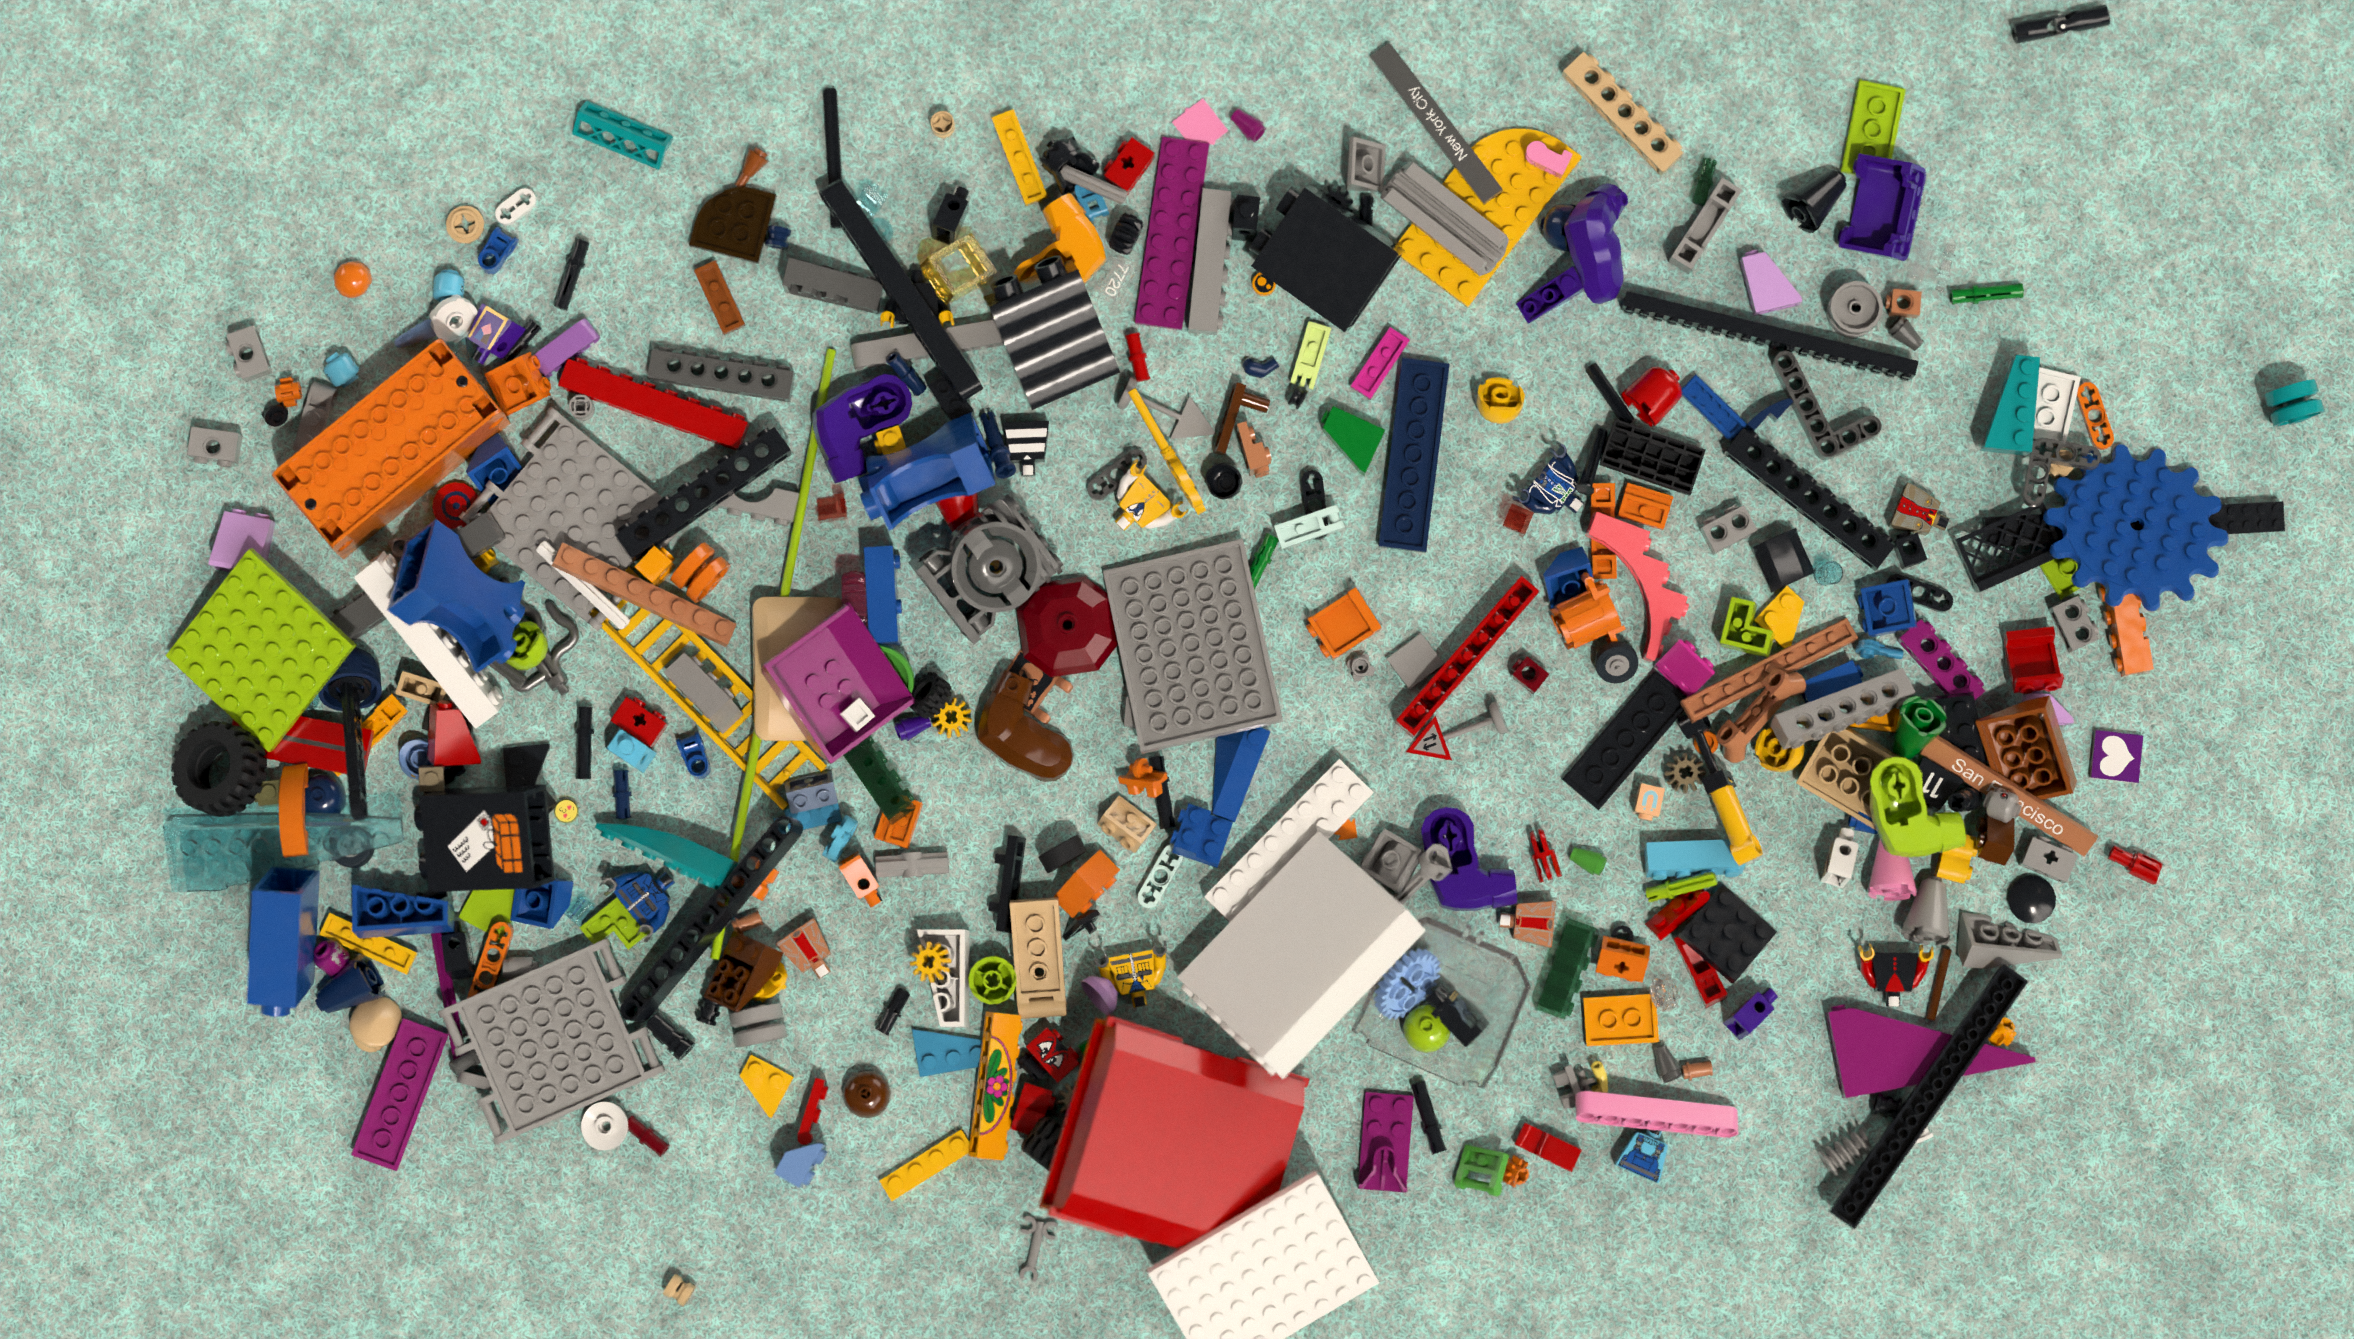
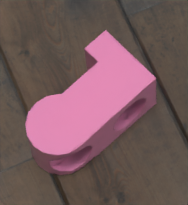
[1525,141,1573,179]

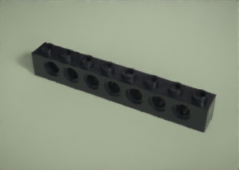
[615,427,792,562]
[1723,428,1895,571]

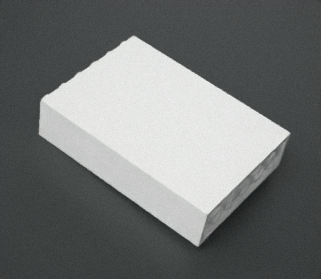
[1177,831,1426,1079]

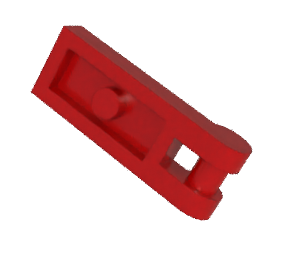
[1645,889,1710,941]
[797,1078,829,1145]

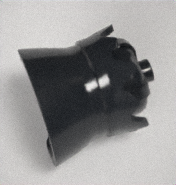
[1040,136,1100,196]

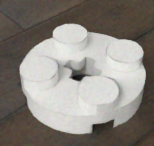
[429,295,478,343]

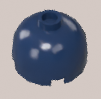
[1540,204,1576,252]
[305,774,347,822]

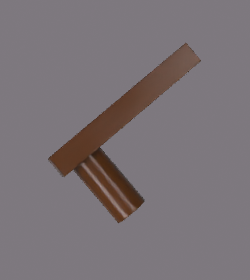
[1213,382,1270,455]

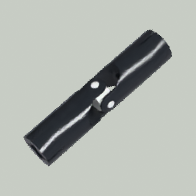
[2012,5,2110,44]

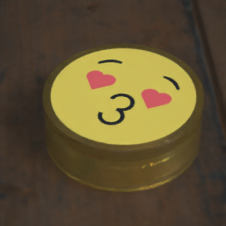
[554,799,579,823]

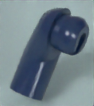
[1242,357,1280,378]

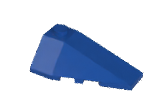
[1212,727,1271,823]

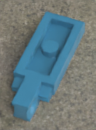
[773,803,842,830]

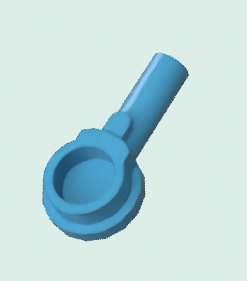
[1855,639,1903,659]

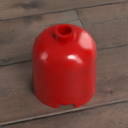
[1621,366,1682,427]

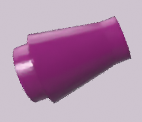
[1230,109,1266,142]

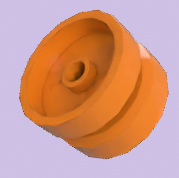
[670,542,731,603]

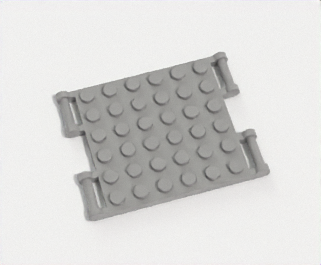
[459,407,678,631]
[437,938,665,1145]

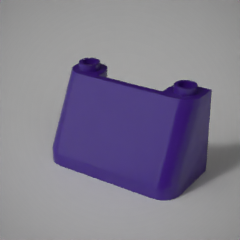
[1838,154,1926,261]

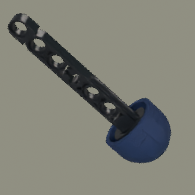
[319,647,382,821]

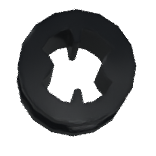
[1288,386,1308,410]
[1611,925,1634,942]

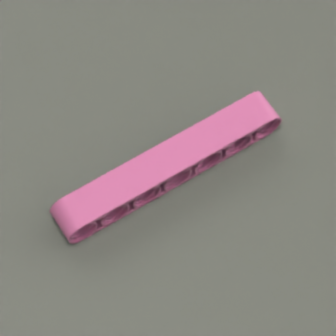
[1575,1091,1738,1138]

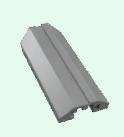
[1380,161,1509,276]

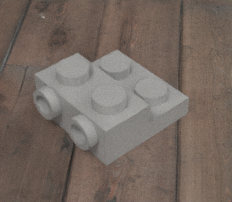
[1360,828,1424,894]

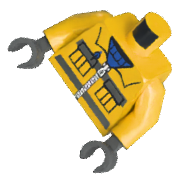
[1093,940,1167,1008]

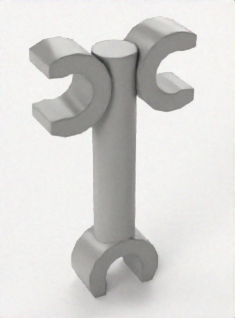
[1020,1216,1058,1282]

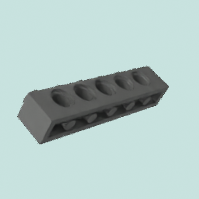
[647,347,795,403]

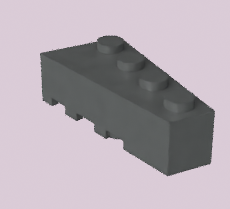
[782,258,884,314]

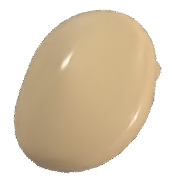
[349,996,402,1052]

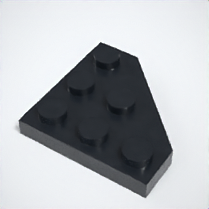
[1920,692,1987,763]

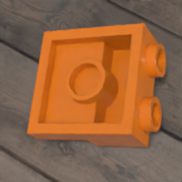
[484,352,551,416]

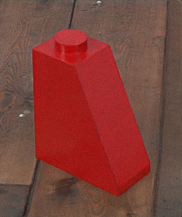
[428,700,481,766]

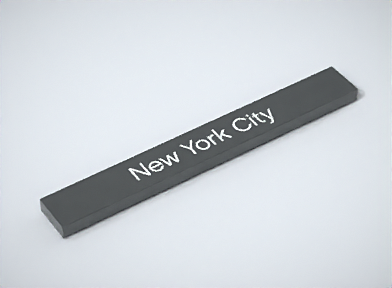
[1370,42,1503,205]

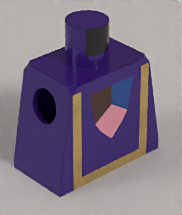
[468,303,526,365]

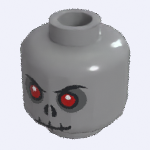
[1983,787,2022,823]

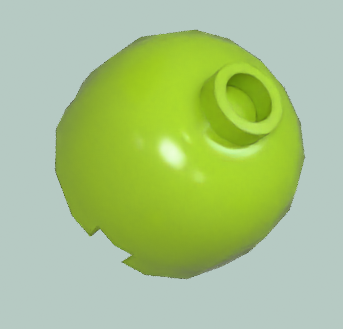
[506,621,548,670]
[968,956,1017,1005]
[1403,1004,1451,1053]

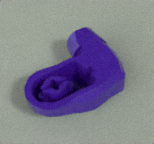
[1564,183,1628,305]
[813,374,912,484]
[1421,807,1517,911]

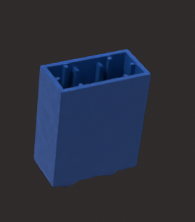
[247,867,320,1017]

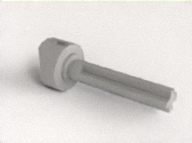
[1393,844,1452,905]

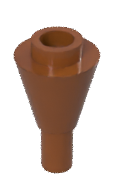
[735,147,769,187]

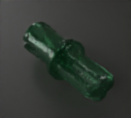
[1692,158,1718,206]

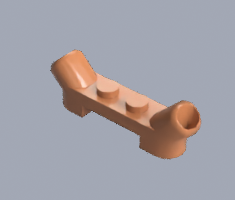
[1716,669,1806,763]

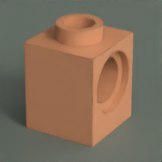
[1885,289,1922,319]

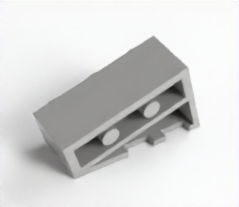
[663,653,743,734]

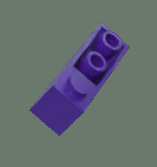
[1516,266,1584,324]

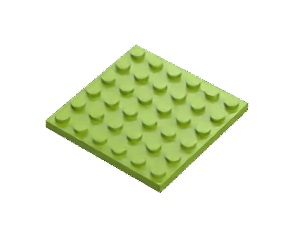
[165,548,357,752]

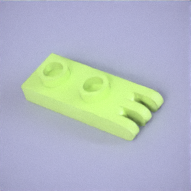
[1290,321,1331,390]

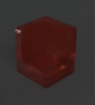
[817,493,848,523]
[1502,504,1534,537]

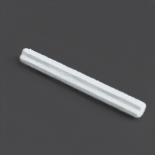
[536,541,630,630]

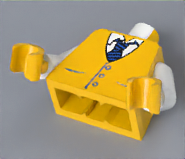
[1115,459,1188,531]

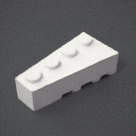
[917,930,970,1028]

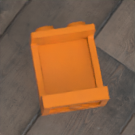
[1306,587,1382,661]

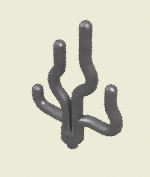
[499,577,579,696]

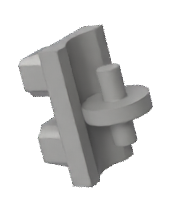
[1552,1065,1595,1109]

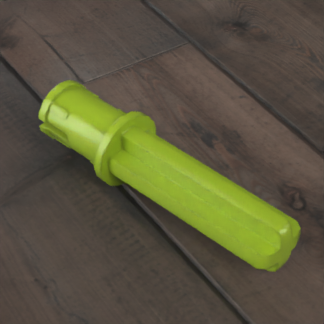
[1646,872,1717,903]

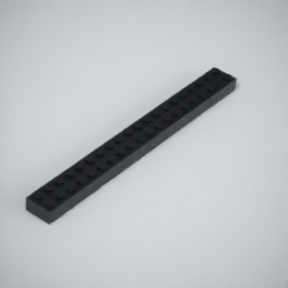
[1621,291,1919,381]
[1982,501,2285,548]
[1828,964,2029,1230]

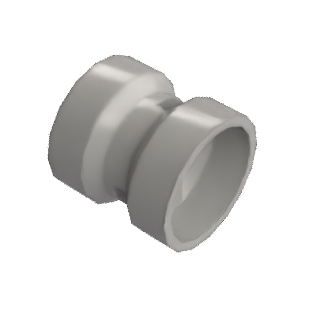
[569,394,595,421]

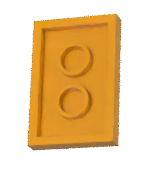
[1583,994,1659,1047]

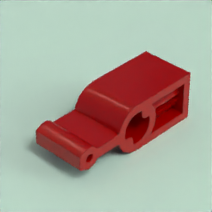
[1514,1122,1582,1172]

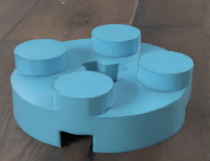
[822,815,858,863]

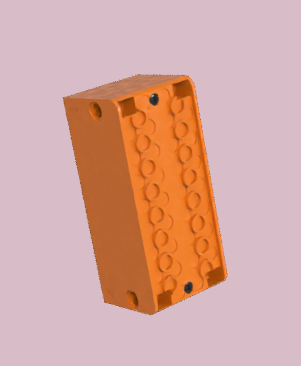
[272,338,511,560]

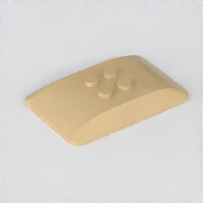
[752,597,845,741]

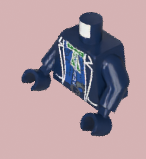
[1512,441,1584,515]

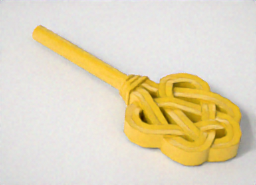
[1128,388,1206,515]

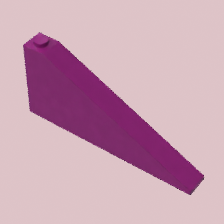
[1826,1004,2036,1099]

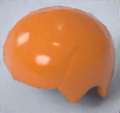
[334,261,372,298]

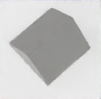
[1346,137,1386,192]

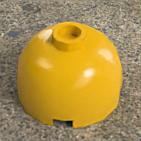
[1476,377,1525,424]
[1755,727,1805,772]

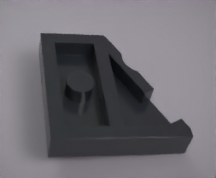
[503,744,550,786]

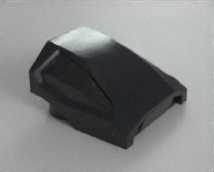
[1752,528,1815,593]

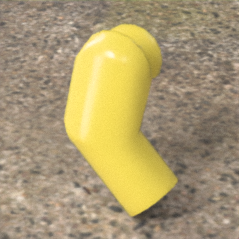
[1591,1061,1608,1093]

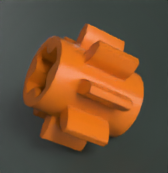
[275,377,302,407]
[1502,1155,1529,1187]

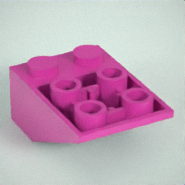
[1654,639,1715,697]

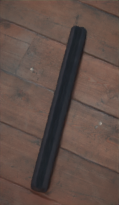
[823,88,842,229]

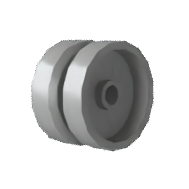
[1826,281,1883,338]
[729,1003,788,1048]

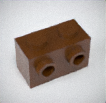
[1975,813,2015,866]

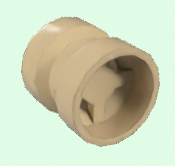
[931,111,955,138]
[663,1274,696,1307]

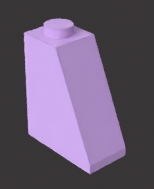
[1740,250,1802,316]

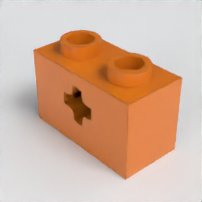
[1595,936,1650,983]

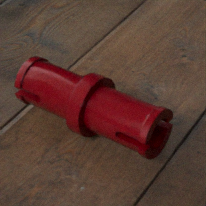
[627,1115,670,1157]

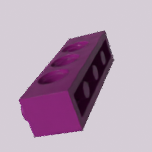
[1897,619,1985,700]

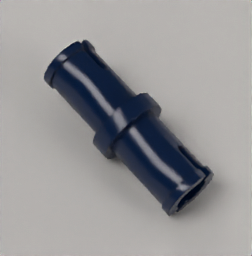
[886,352,927,396]
[612,770,632,819]

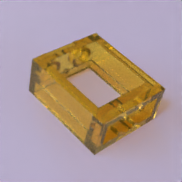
[920,233,997,305]

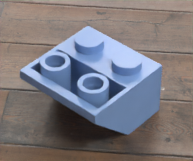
[774,1143,827,1188]

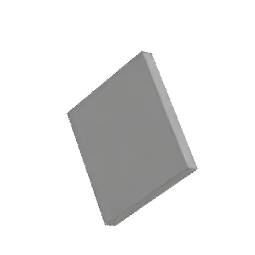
[1386,633,1444,690]

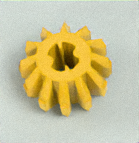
[932,697,972,738]
[910,941,952,983]

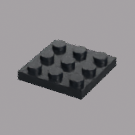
[1678,884,1777,984]

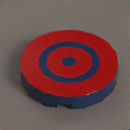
[432,482,481,530]

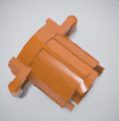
[1550,573,1626,650]

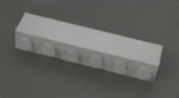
[1188,188,1235,335]

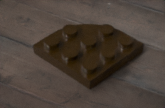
[689,187,777,264]

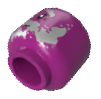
[314,940,350,976]

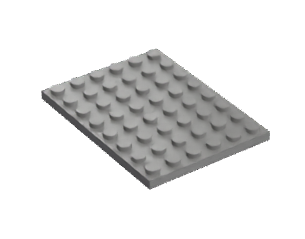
[1103,539,1283,754]

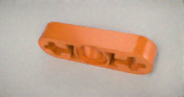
[2076,382,2114,450]

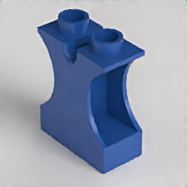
[859,412,996,530]
[387,519,525,673]

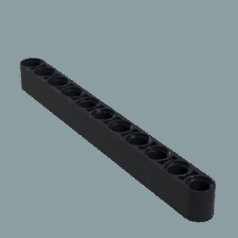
[819,179,983,402]
[620,815,803,1023]

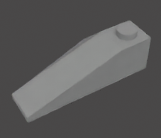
[1958,912,2062,969]

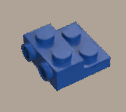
[1858,579,1917,637]
[1170,803,1233,868]

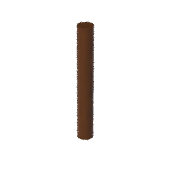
[1926,948,1952,1021]

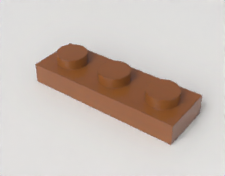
[694,260,746,335]

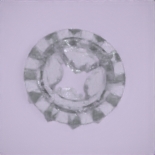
[1650,973,1681,1012]

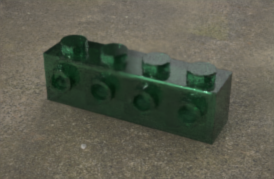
[843,735,916,825]

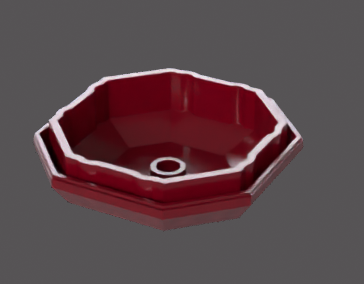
[1017,576,1118,678]

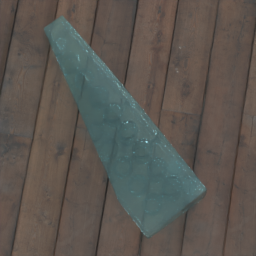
[163,812,404,892]

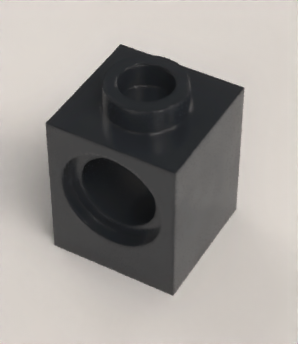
[1892,531,1927,570]

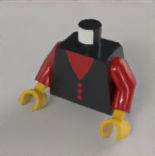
[1858,944,1934,1007]

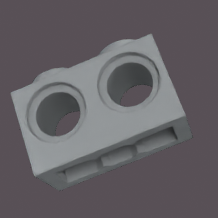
[1700,504,1757,555]
[2049,596,2099,653]

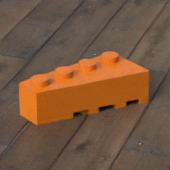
[2098,584,2154,677]

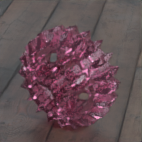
[841,571,868,629]

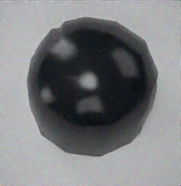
[1204,463,1243,500]

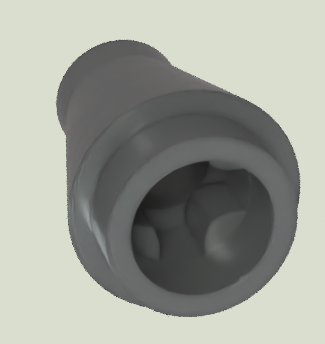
[1888,316,1924,351]
[1653,1045,1682,1083]

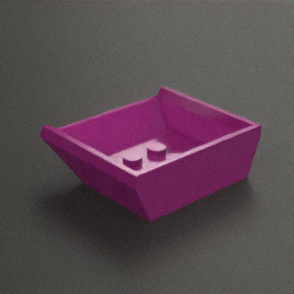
[761,602,915,764]

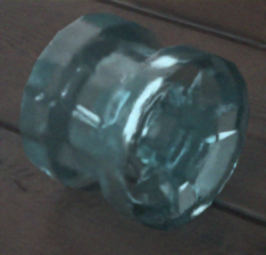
[1813,561,1843,586]

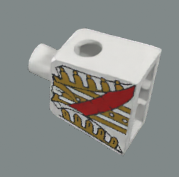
[1820,828,1859,888]

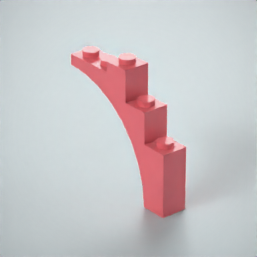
[1585,512,1689,662]

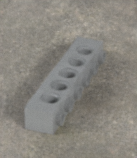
[1770,668,1916,750]

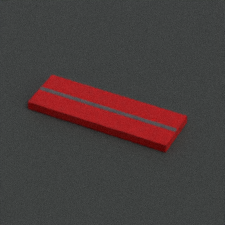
[226,716,374,774]

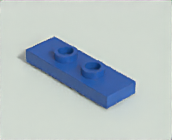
[1682,375,1747,442]

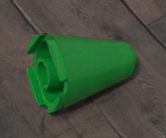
[1892,696,1947,760]

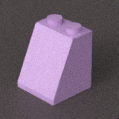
[208,509,275,572]

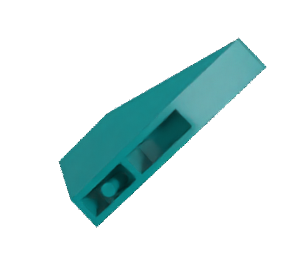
[595,823,739,890]

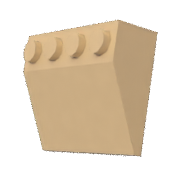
[1796,726,1900,831]

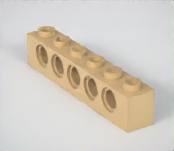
[1562,52,1683,176]

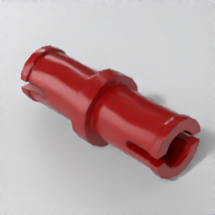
[1125,333,1151,382]

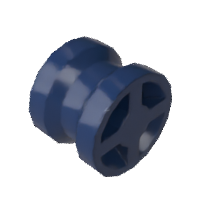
[765,226,791,250]

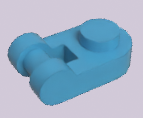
[1075,185,1109,222]

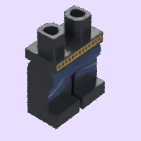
[1426,984,1489,1048]

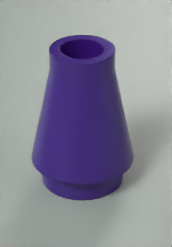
[894,716,932,741]

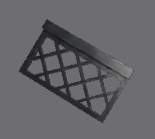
[1954,502,2060,593]

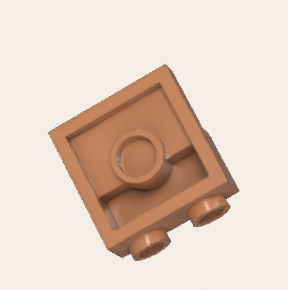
[1236,421,1272,478]

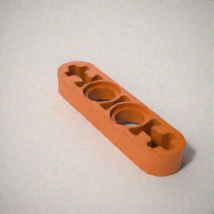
[467,921,514,998]

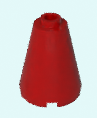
[935,492,979,546]

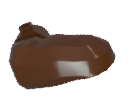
[978,669,1074,782]

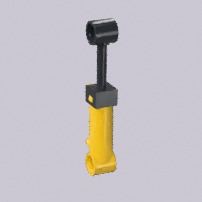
[1678,714,1763,866]

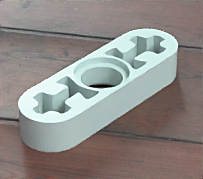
[1138,844,1184,908]

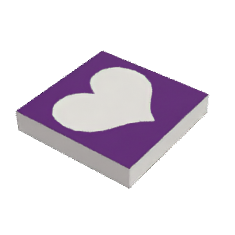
[2090,730,2144,784]

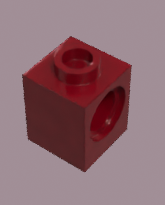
[1511,656,1549,694]

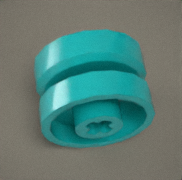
[2264,379,2325,427]

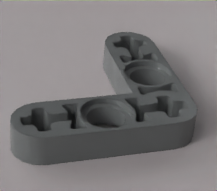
[2023,438,2101,507]

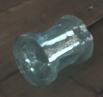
[564,895,596,927]

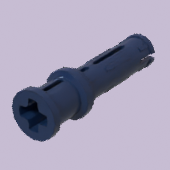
[980,411,1016,479]

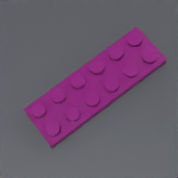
[351,1018,449,1171]

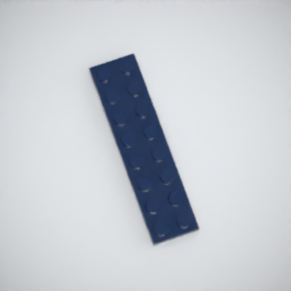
[1378,358,1450,553]

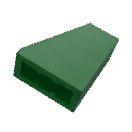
[1320,406,1385,476]

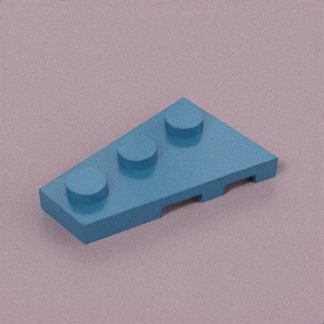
[912,1029,982,1077]

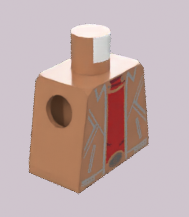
[1499,901,1556,948]
[776,918,831,979]

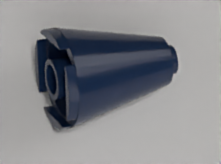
[315,954,385,1013]

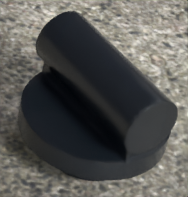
[261,402,288,427]

